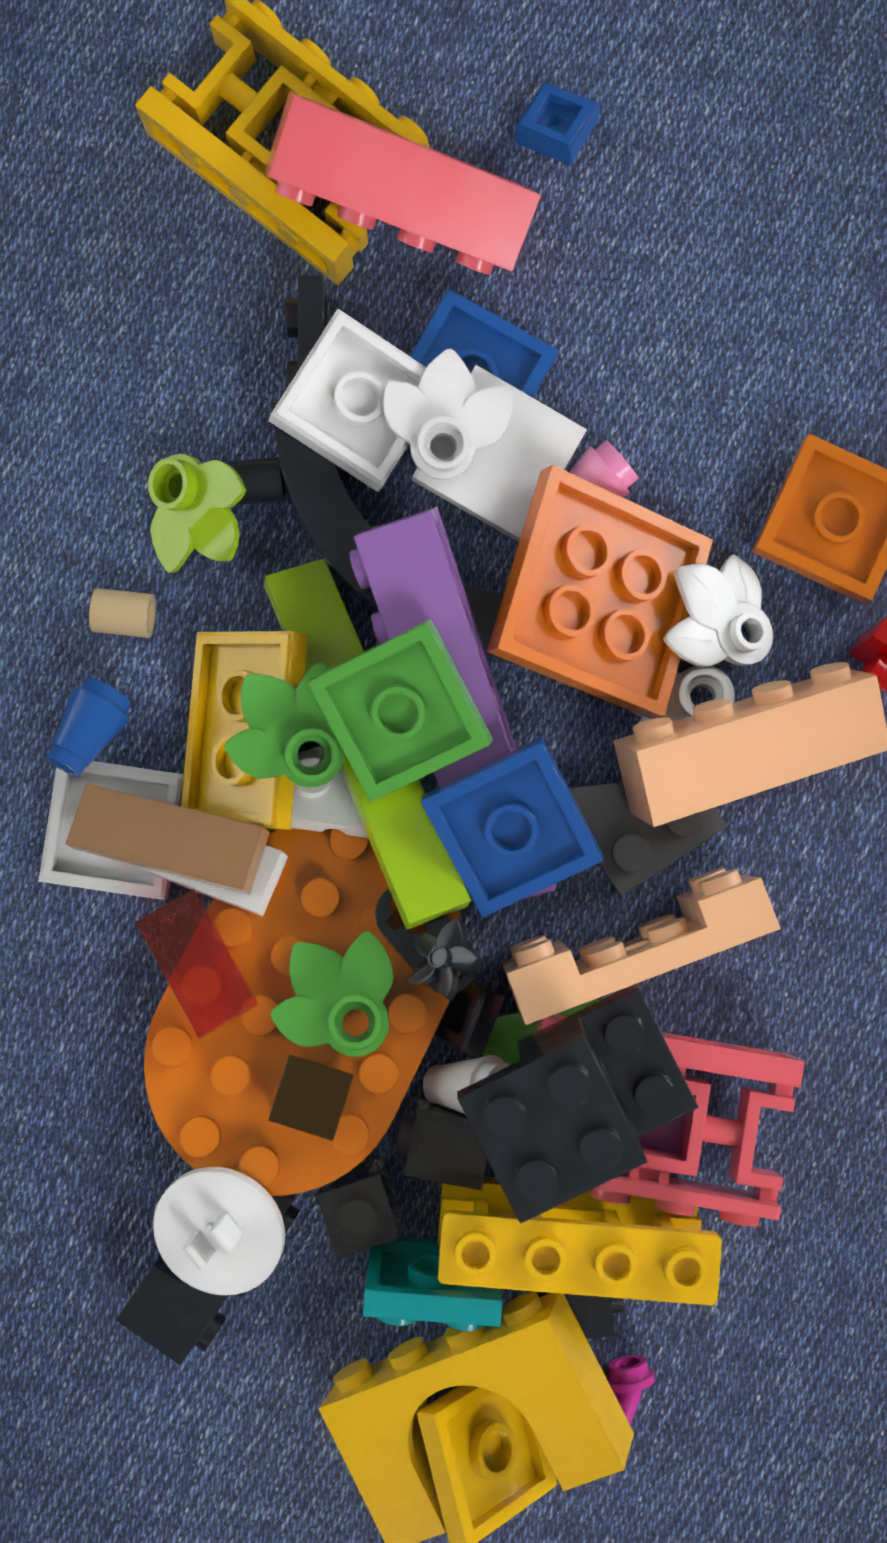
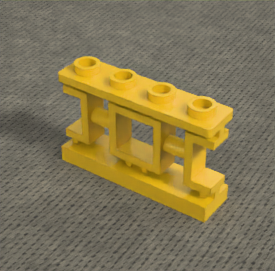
[135,0,430,286]
[437,1174,722,1305]

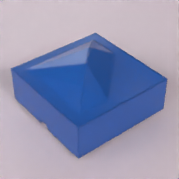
[515,82,600,166]

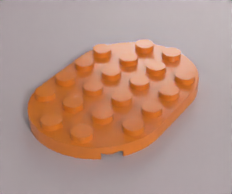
[144,828,462,1196]

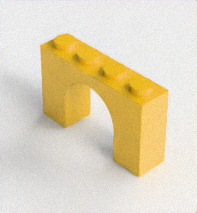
[318,1292,634,1543]

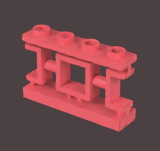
[536,1014,805,1227]

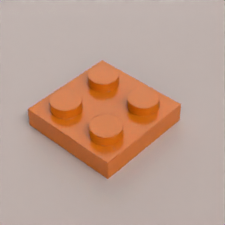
[751,434,887,604]

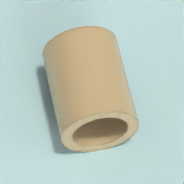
[89,588,156,638]

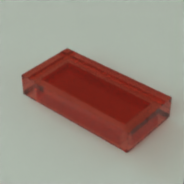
[136,889,259,1039]

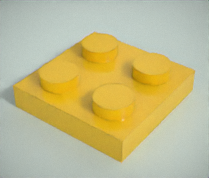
[416,1386,558,1543]

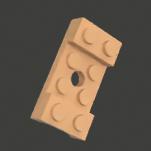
[501,867,781,1025]

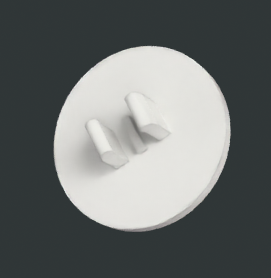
[153,1167,285,1295]

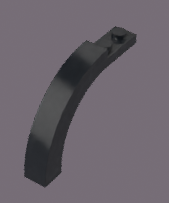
[272,275,515,664]

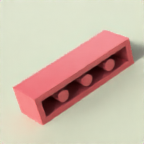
[265,91,541,275]

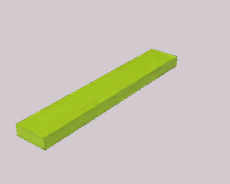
[264,558,471,930]

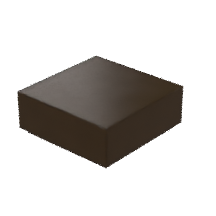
[268,1055,354,1141]

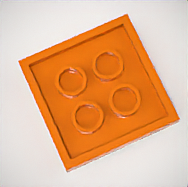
[487,465,713,719]

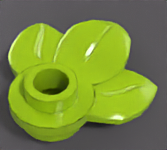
[148,454,246,573]

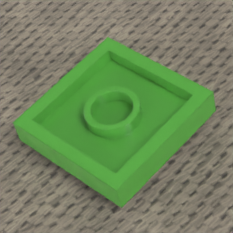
[307,618,493,802]

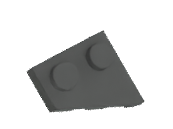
[569,782,727,896]

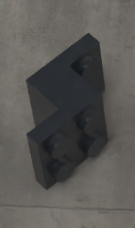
[457,983,699,1224]

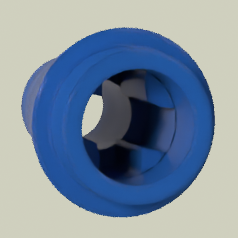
[46,678,131,777]

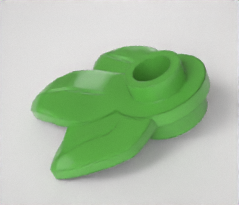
[224,662,344,787]
[270,931,394,1057]

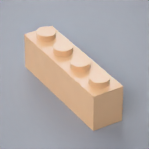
[613,662,887,827]

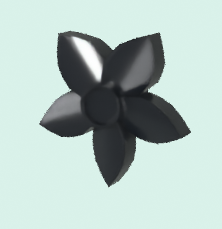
[408,918,483,1001]

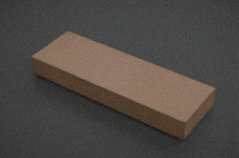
[65,783,270,895]

